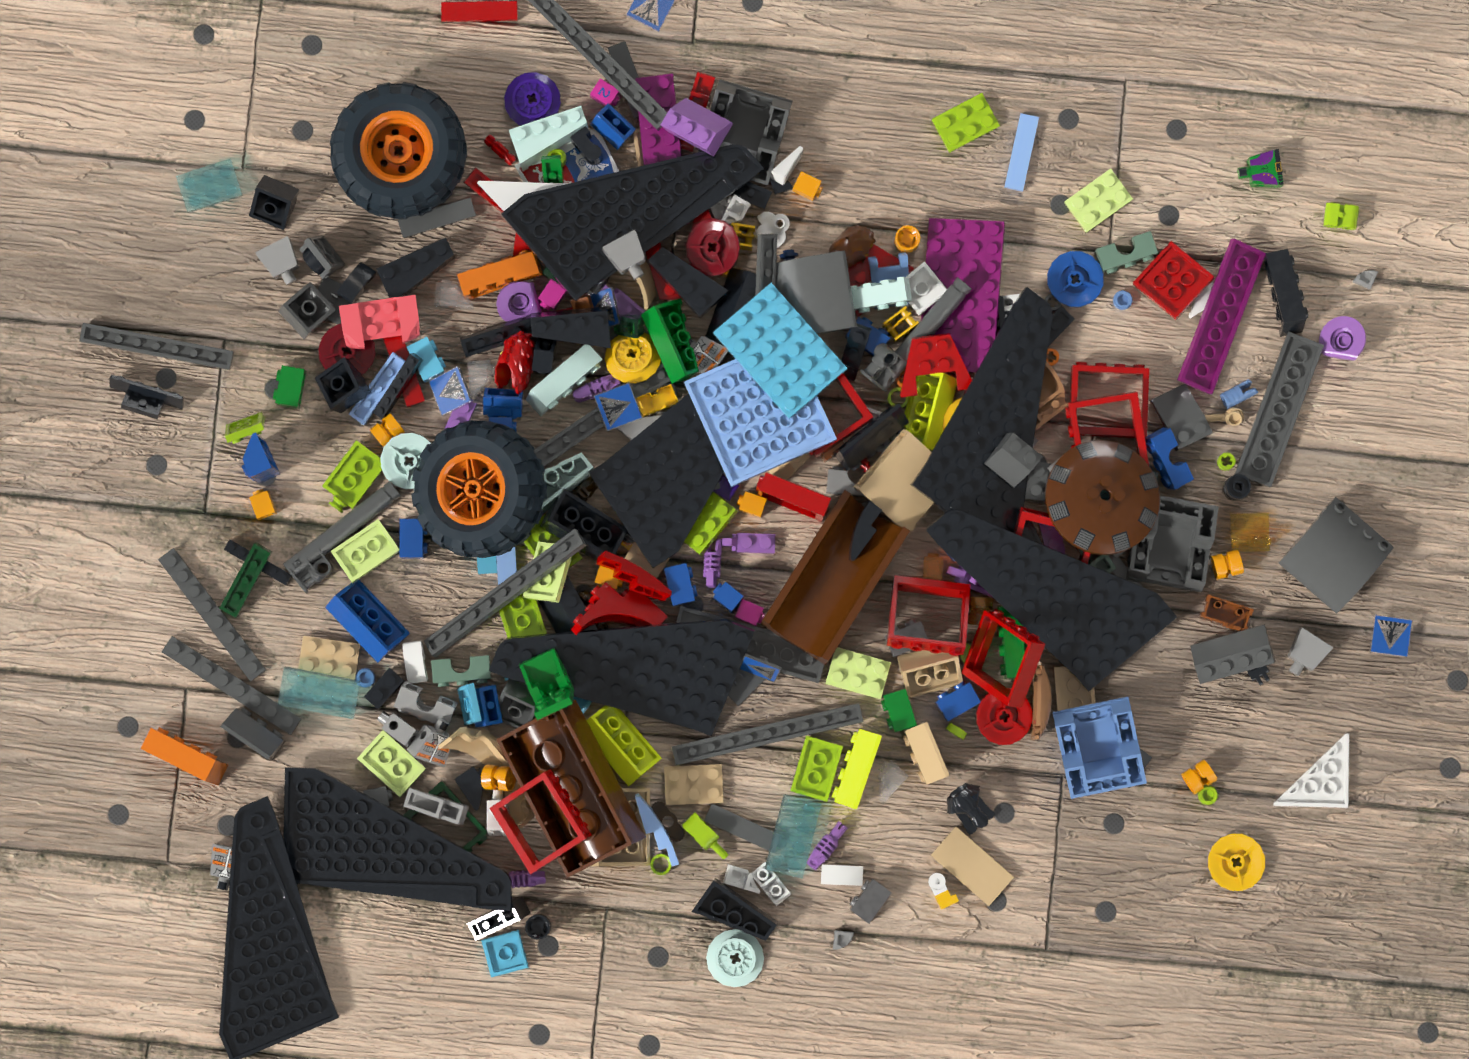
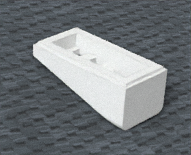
[771,146,803,185]

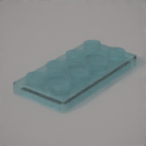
[278,666,361,719]
[765,794,821,879]

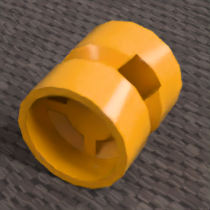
[894,225,920,254]
[369,413,406,448]
[1211,550,1244,580]
[1181,759,1217,795]
[481,765,516,791]

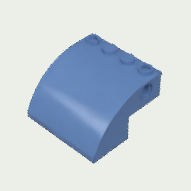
[1052,696,1147,799]

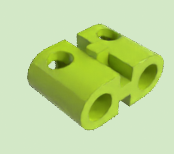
[1323,203,1359,230]

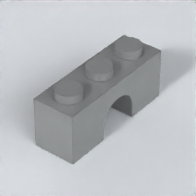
[393,681,458,728]

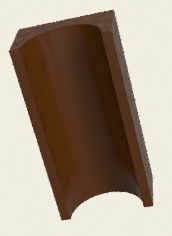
[761,490,910,665]
[496,699,646,878]

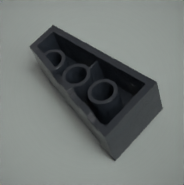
[376,238,455,298]
[648,247,728,319]
[1264,249,1308,337]

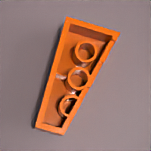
[457,250,543,299]
[140,727,228,786]

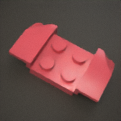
[339,295,420,349]

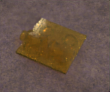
[1230,513,1271,552]

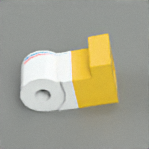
[928,873,959,910]

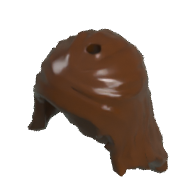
[829,225,876,268]

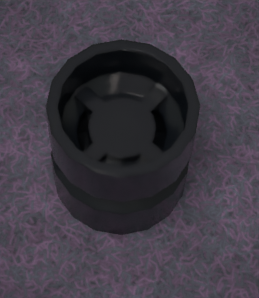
[1223,474,1251,501]
[525,914,551,940]

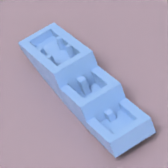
[635,793,679,866]

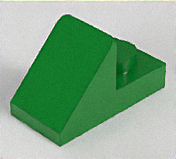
[541,155,564,184]

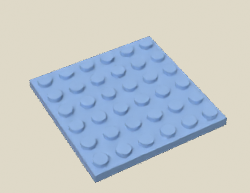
[684,359,837,487]

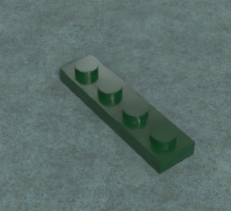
[219,542,272,618]

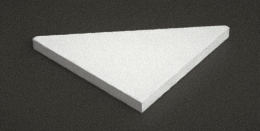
[477,181,565,211]
[1273,733,1349,808]

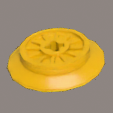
[605,330,661,384]
[1208,834,1265,891]

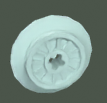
[380,433,431,489]
[706,929,764,987]

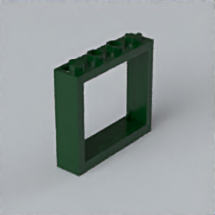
[404,781,488,852]

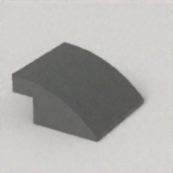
[775,251,857,335]

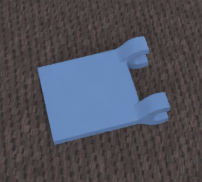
[868,252,909,309]

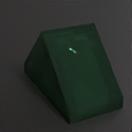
[614,314,644,338]

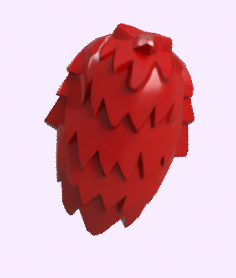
[495,331,535,394]

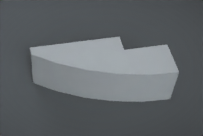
[403,788,469,825]

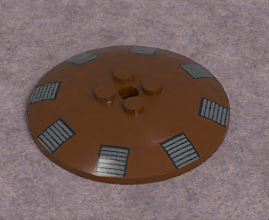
[1045,440,1160,555]

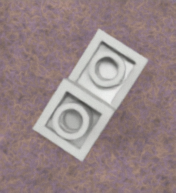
[402,640,428,684]
[751,862,791,906]
[821,865,863,886]

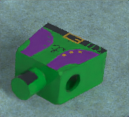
[1237,149,1284,188]

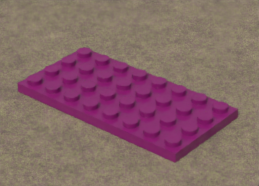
[921,218,1005,373]

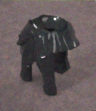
[947,783,995,835]

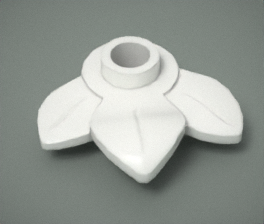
[755,212,790,248]

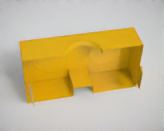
[635,384,678,417]

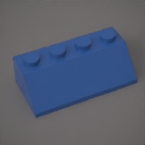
[242,432,280,484]
[325,580,410,663]

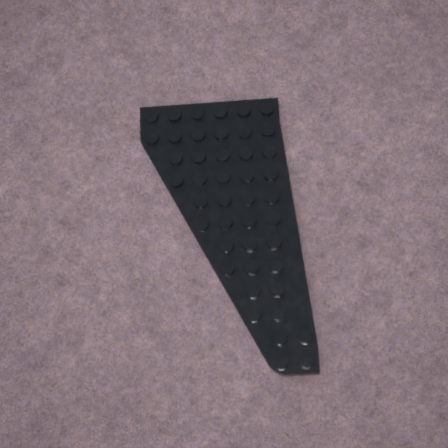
[501,144,764,301]
[910,287,1053,532]
[589,357,735,568]
[925,509,1177,692]
[489,619,754,736]
[283,767,512,911]
[219,796,339,1059]

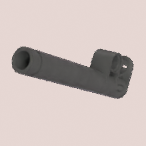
[860,277,972,392]
[283,481,401,594]

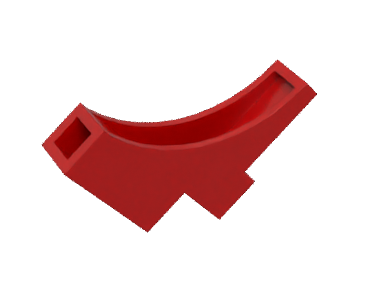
[571,582,668,635]

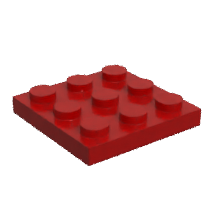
[1133,241,1214,320]

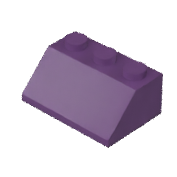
[660,98,733,156]

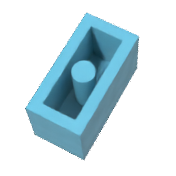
[407,337,446,383]

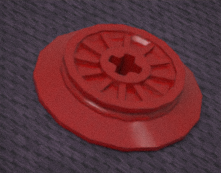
[976,688,1032,745]

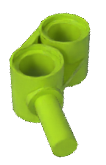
[681,812,728,859]

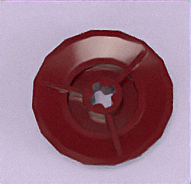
[686,218,740,276]
[318,324,376,375]

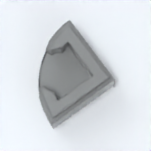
[1353,270,1378,290]
[833,930,854,950]

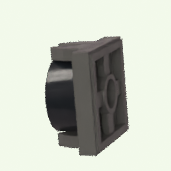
[299,235,345,279]

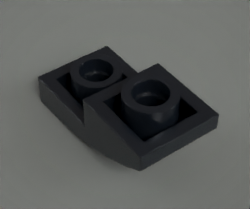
[337,262,376,304]

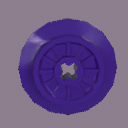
[504,72,561,126]

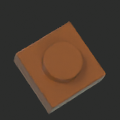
[570,295,594,309]

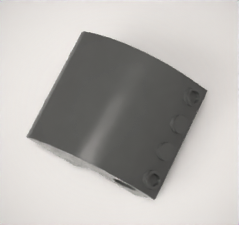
[698,79,793,185]
[1126,496,1219,593]
[1279,497,1394,614]

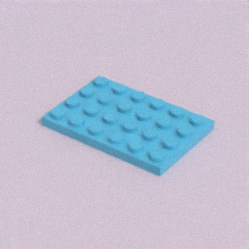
[713,283,847,419]

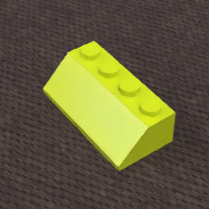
[905,373,957,452]
[587,705,662,787]
[832,729,882,809]

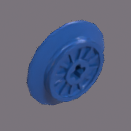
[1047,251,1103,307]

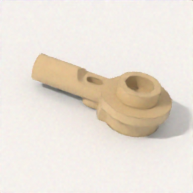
[1205,407,1244,426]

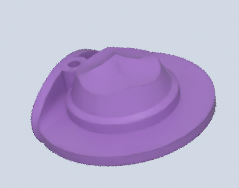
[496,281,541,322]
[1319,316,1366,361]

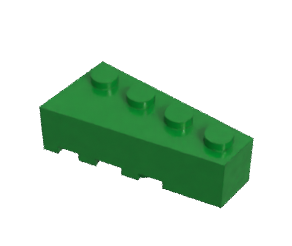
[641,298,699,384]
[997,605,1027,680]

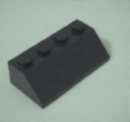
[705,268,756,346]
[833,403,909,471]
[540,489,627,561]
[538,575,598,633]

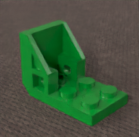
[519,648,574,720]

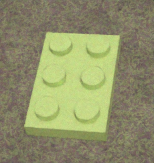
[1064,169,1133,233]
[331,519,399,584]
[523,541,572,603]
[825,647,891,700]
[357,730,426,797]

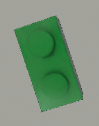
[273,365,307,409]
[881,689,917,733]

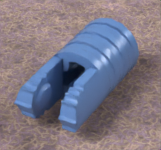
[1220,379,1258,409]

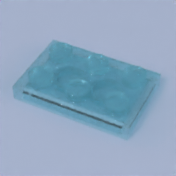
[176,159,243,213]

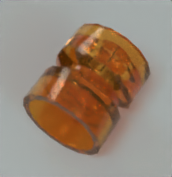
[968,597,993,625]

